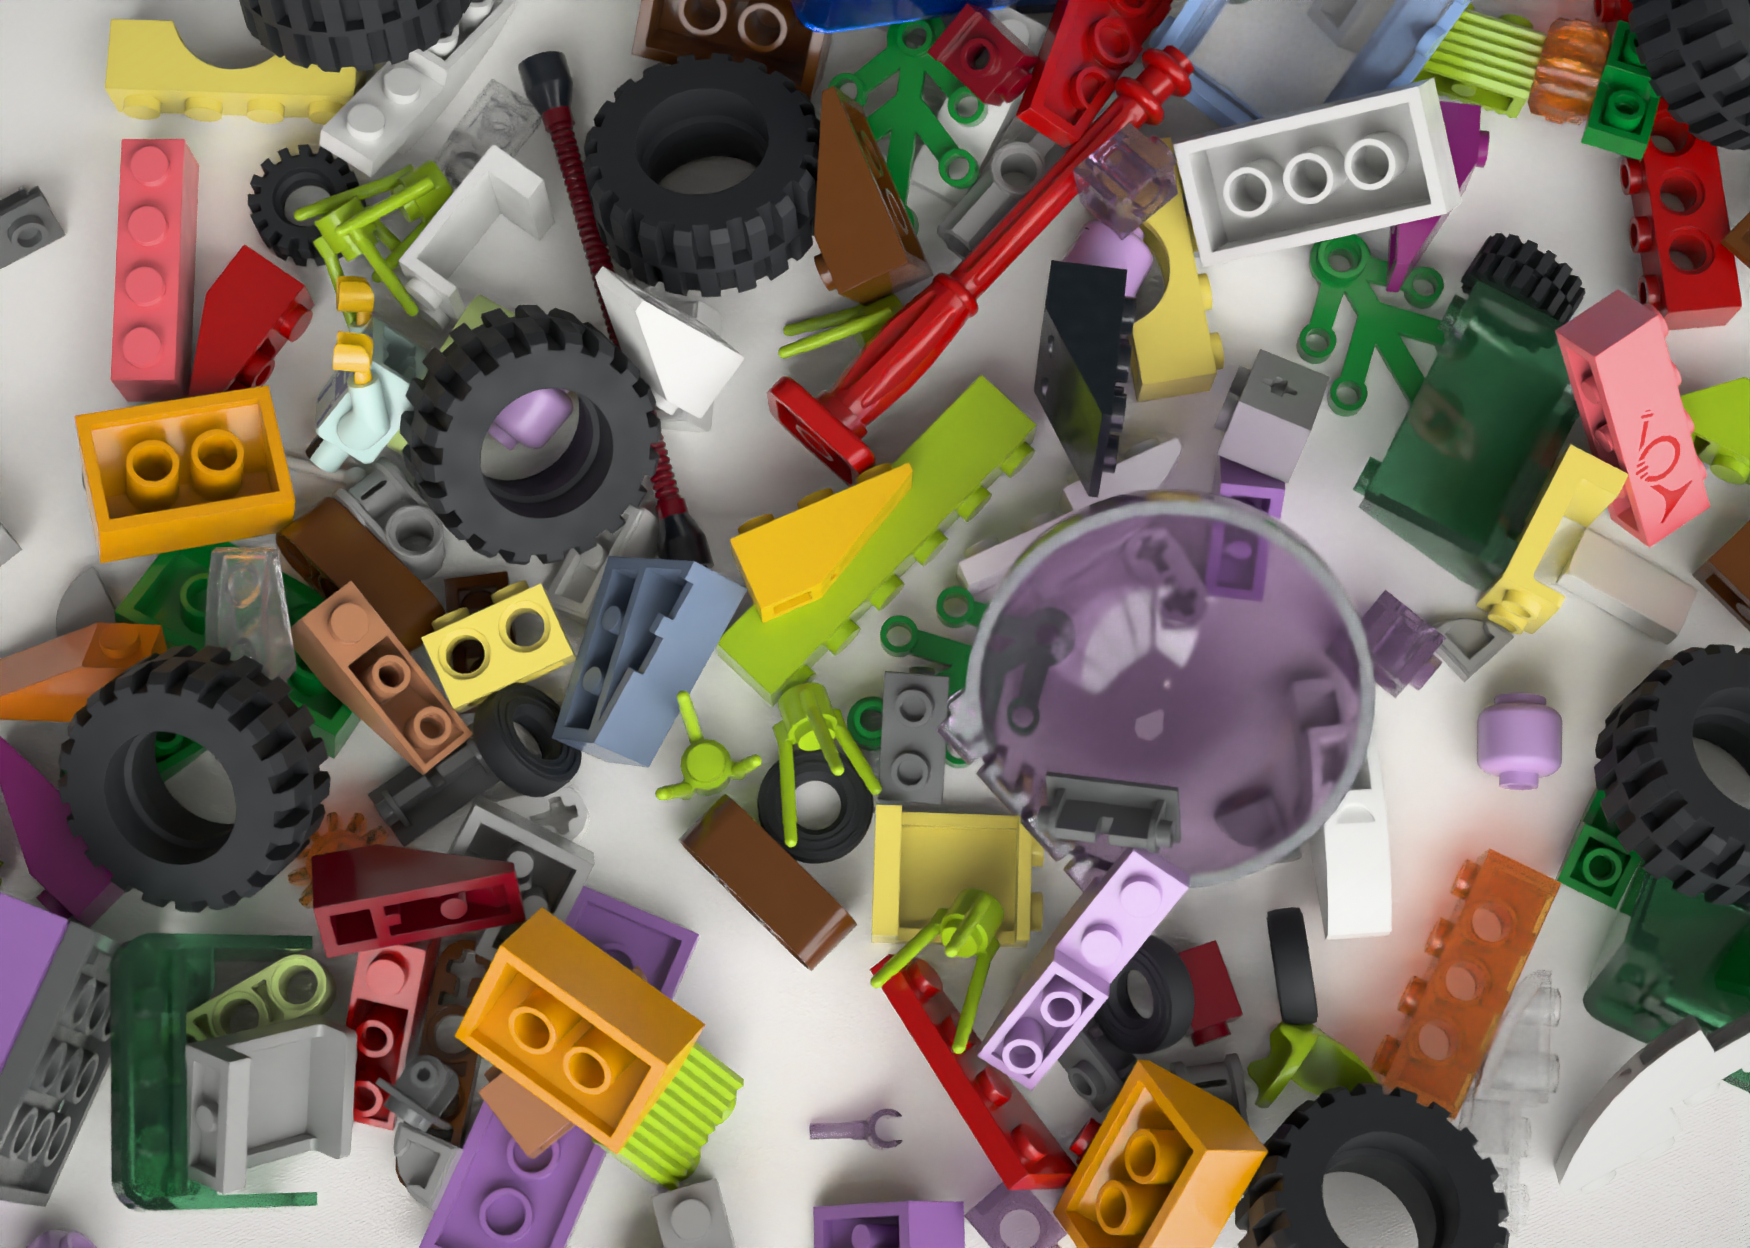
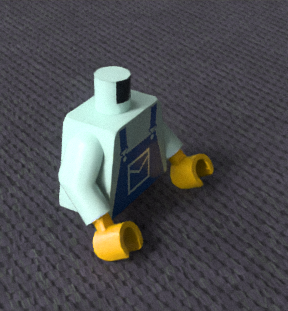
[305,276,426,473]

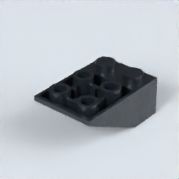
[1034,260,1137,498]

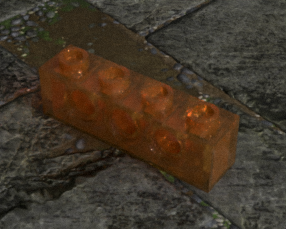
[1370,849,1561,1122]

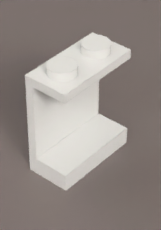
[399,144,555,331]

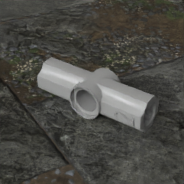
[937,121,1094,260]

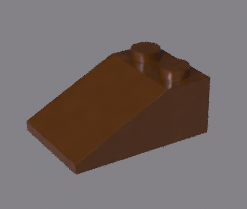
[814,86,934,306]

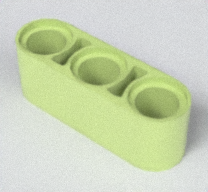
[149,955,337,1085]

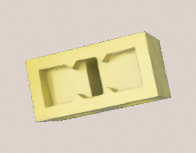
[421,580,577,713]

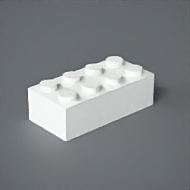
[1173,78,1462,267]

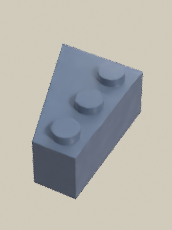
[552,556,748,768]

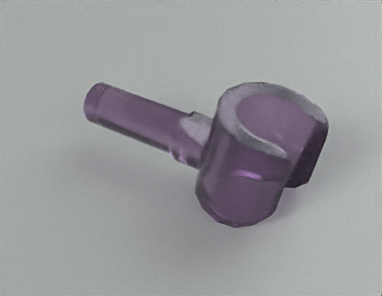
[809,1108,903,1150]

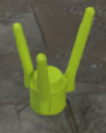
[294,159,454,283]
[312,196,419,332]
[778,294,904,359]
[772,683,882,847]
[655,690,762,800]
[870,888,1004,1054]

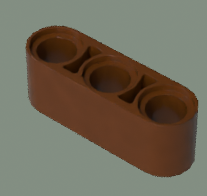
[275,496,446,655]
[678,794,857,971]

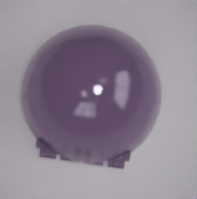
[936,488,1376,892]

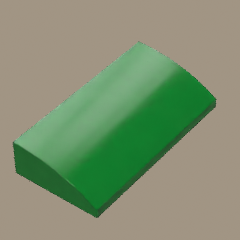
[114,542,361,759]

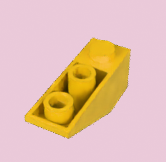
[730,462,913,623]

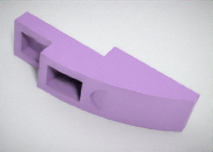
[977,847,1189,1091]

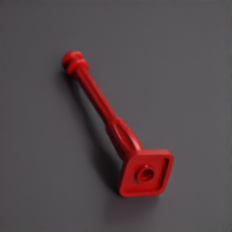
[766,45,1194,488]

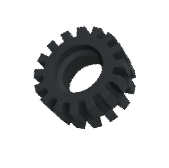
[248,144,367,267]
[1460,233,1585,342]

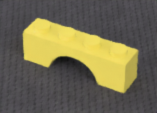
[105,19,366,125]
[1094,137,1224,402]

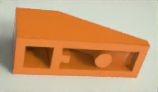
[0,622,167,722]

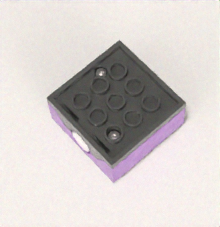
[0,892,156,1207]

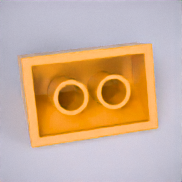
[74,385,295,563]
[455,907,706,1154]
[1053,1060,1268,1248]

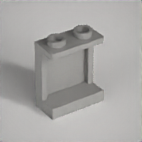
[180,1014,357,1194]

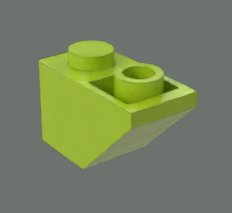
[1681,377,1750,485]

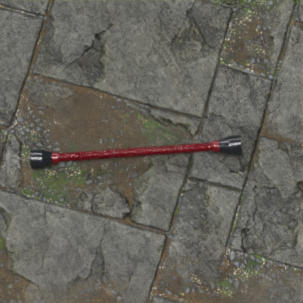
[518,51,714,569]

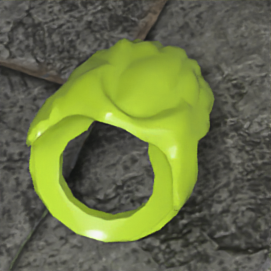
[1247,1021,1380,1108]

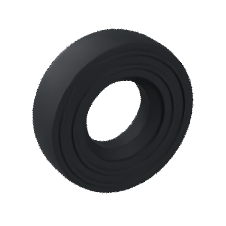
[473,683,582,797]
[757,749,873,864]
[1266,907,1318,1025]
[1094,935,1195,1055]

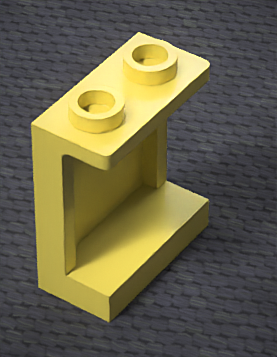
[1476,444,1629,634]
[871,805,1044,948]

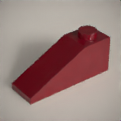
[311,844,526,958]

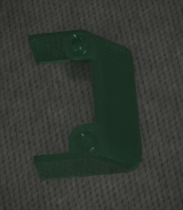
[110,933,318,1215]

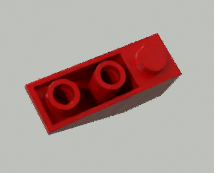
[188,244,315,398]
[345,937,442,1131]

